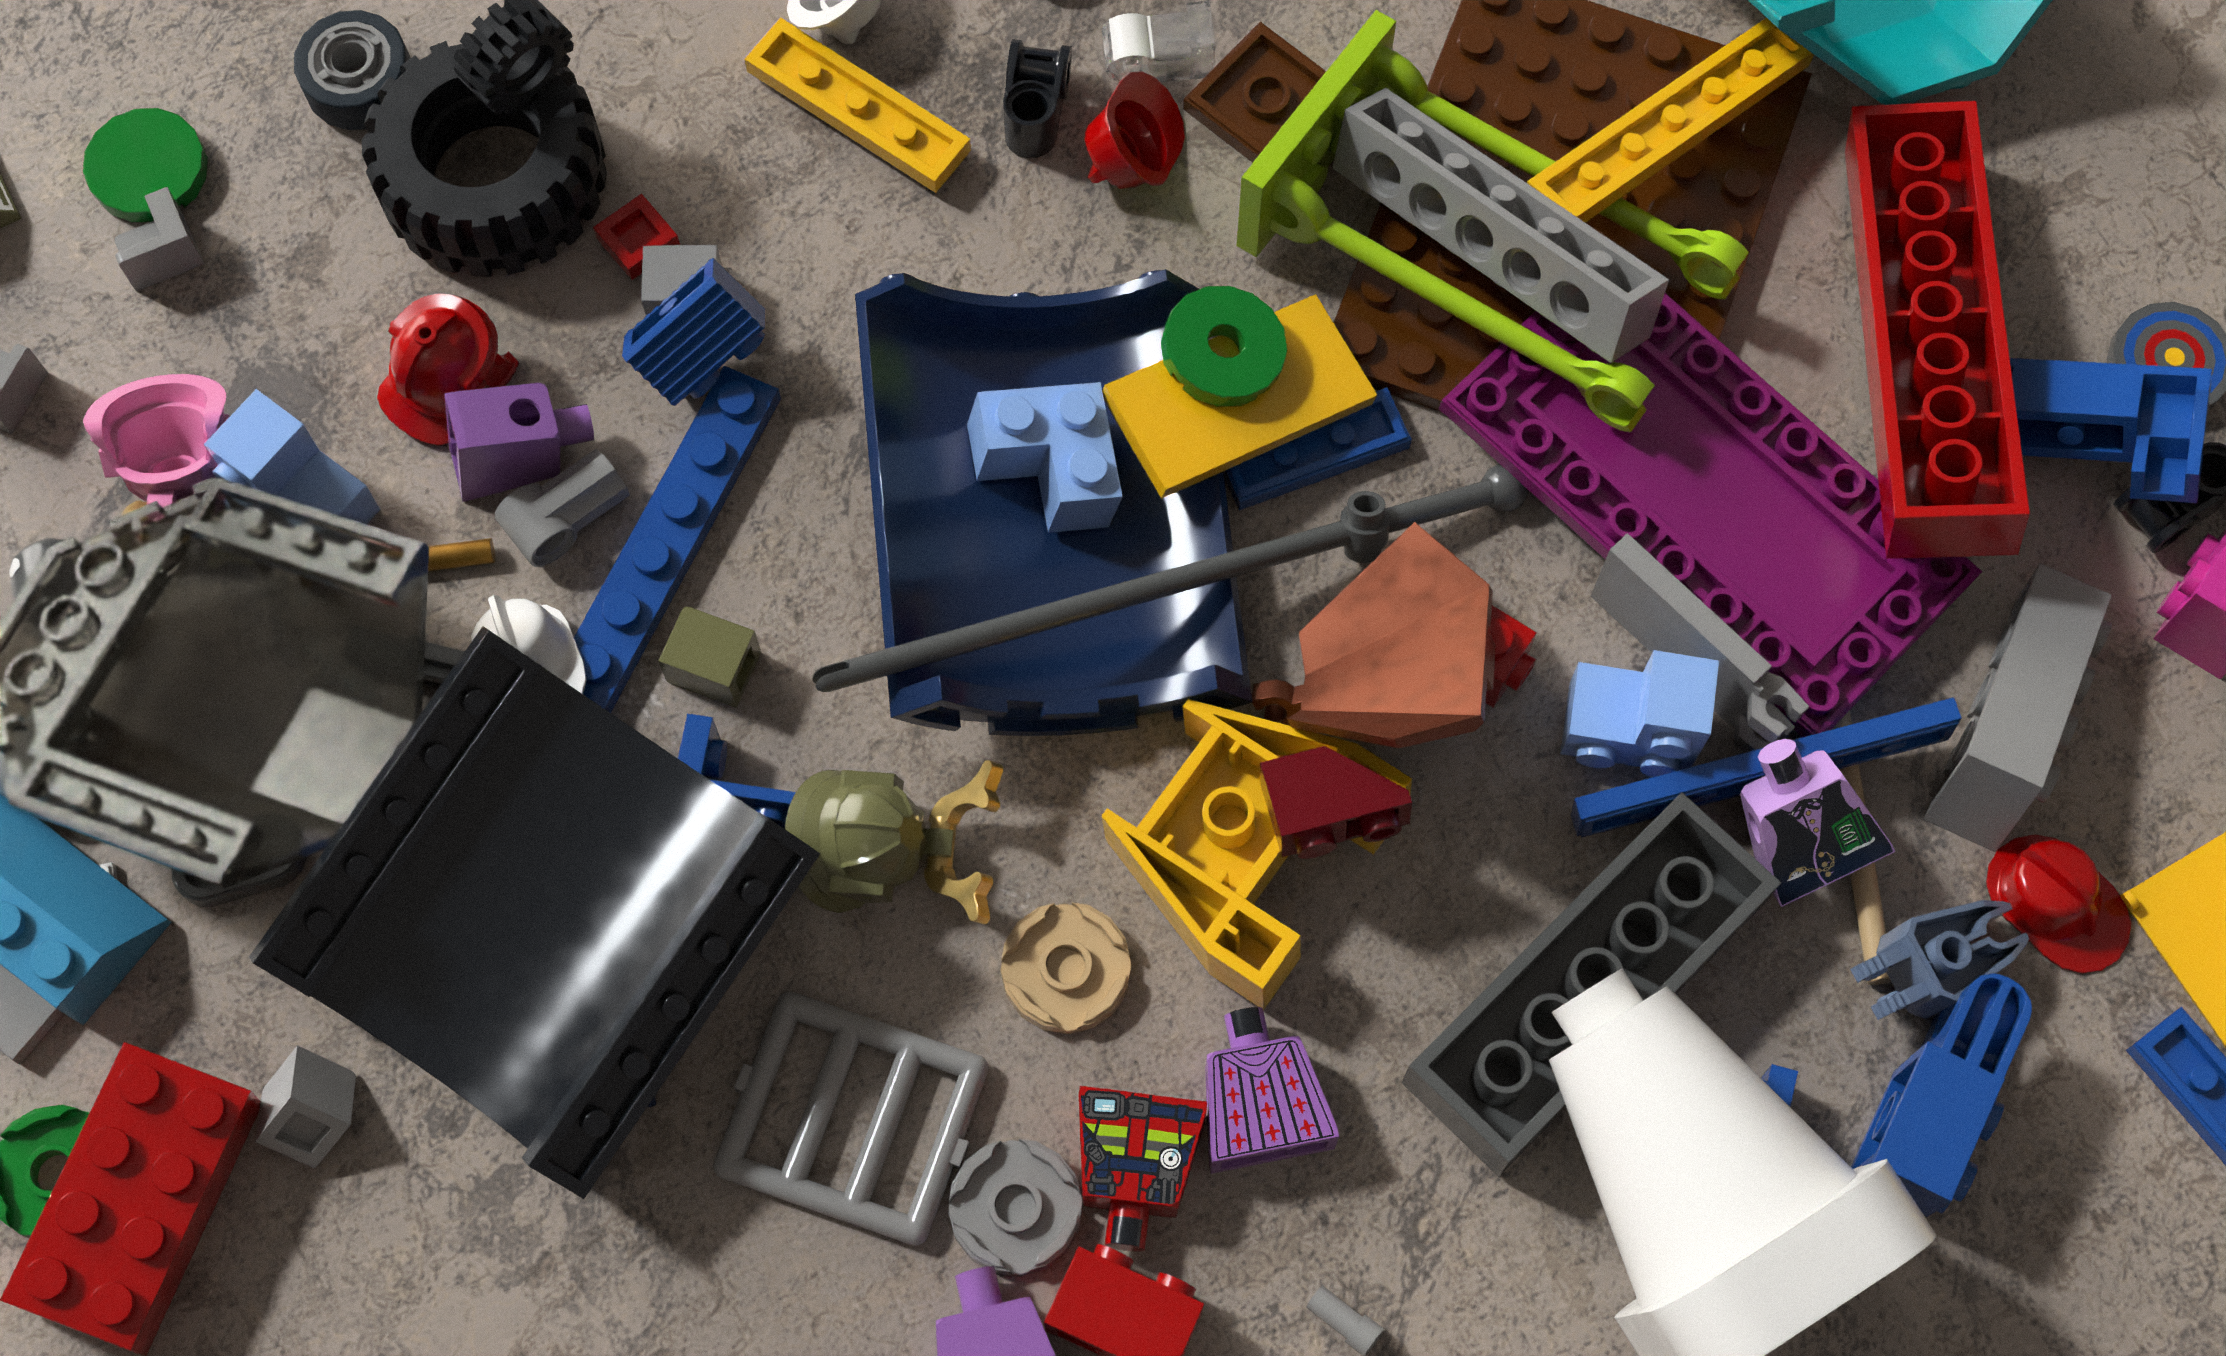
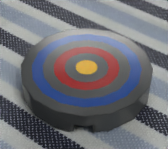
[2107,302,2226,411]

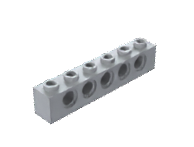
[1332,88,1669,363]

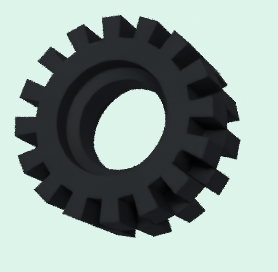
[454,0,574,114]

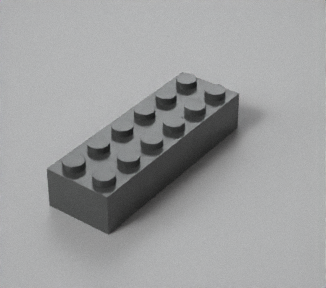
[1402,792,1781,1177]

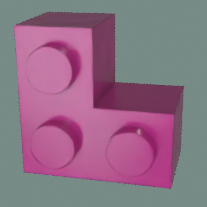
[2153,529,2226,679]

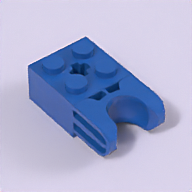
[1851,974,2032,1218]

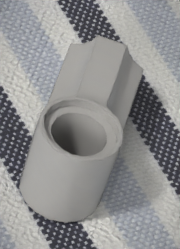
[495,449,630,567]

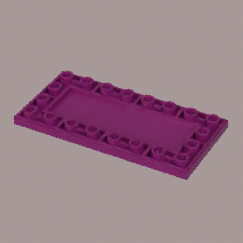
[1439,293,1983,737]

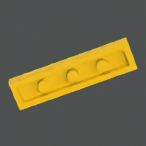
[744,17,971,193]

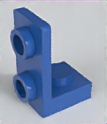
[678,713,796,829]

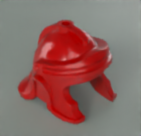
[377,294,519,445]

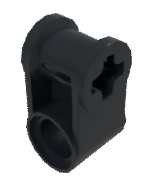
[1003,39,1072,158]
[2113,442,2226,553]

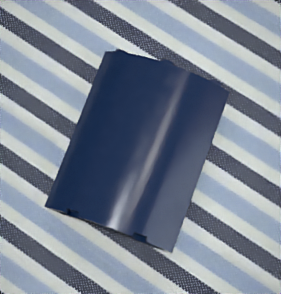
[855,269,1253,736]

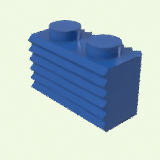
[622,258,765,406]

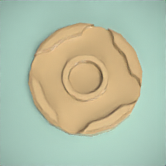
[1001,902,1131,1034]

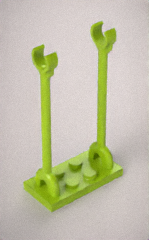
[1236,10,1749,432]

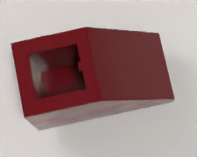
[1260,746,1412,859]

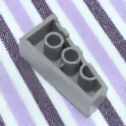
[1923,563,2112,852]

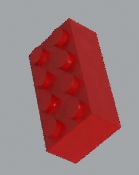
[0,1042,261,1356]

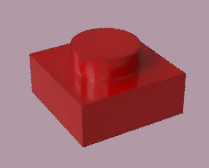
[593,193,680,280]

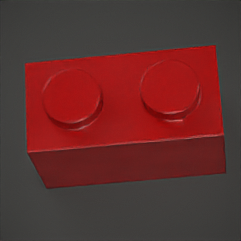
[1044,1244,1204,1356]

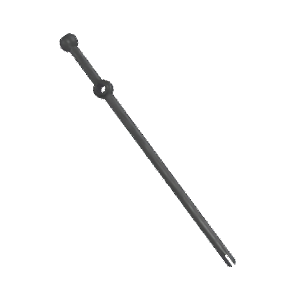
[812,464,1529,692]

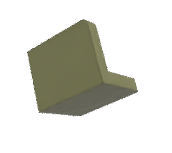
[658,607,762,708]

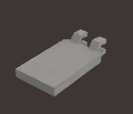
[1591,533,1809,753]

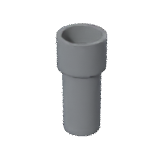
[1306,1285,1385,1356]

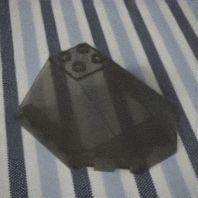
[0,477,429,888]

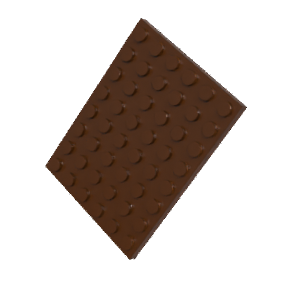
[1333,0,1812,413]

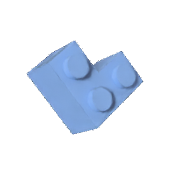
[967,382,1123,533]
[204,389,380,559]
[1560,650,1719,777]

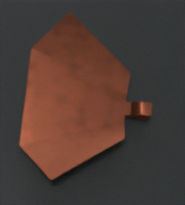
[1252,522,1496,748]

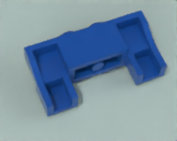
[2010,358,2212,503]

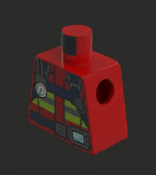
[1079,1086,1207,1252]

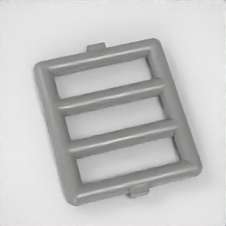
[713,991,989,1246]

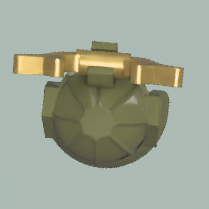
[785,760,1003,925]

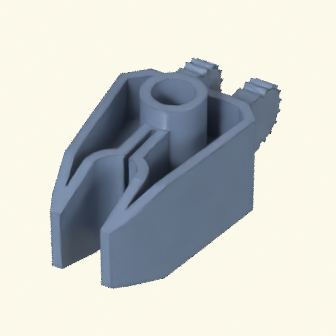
[1850,900,2029,1020]

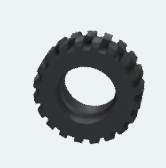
[362,41,607,277]

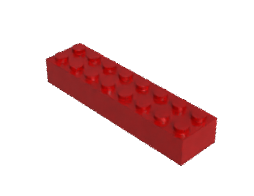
[1845,101,2030,559]

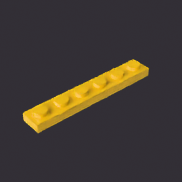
[1527,18,1814,223]

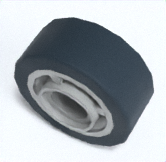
[294,10,411,130]

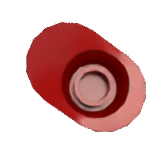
[1085,71,1185,189]
[1986,834,2131,974]

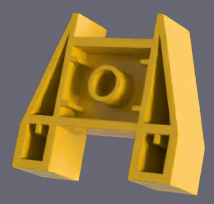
[1101,699,1412,1010]

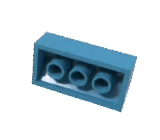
[0,794,172,1025]

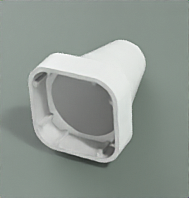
[1549,968,1937,1356]

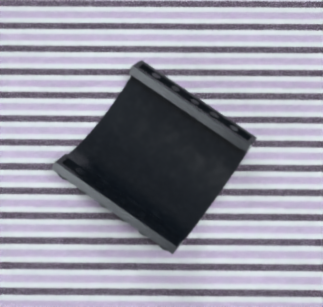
[249,626,821,1199]

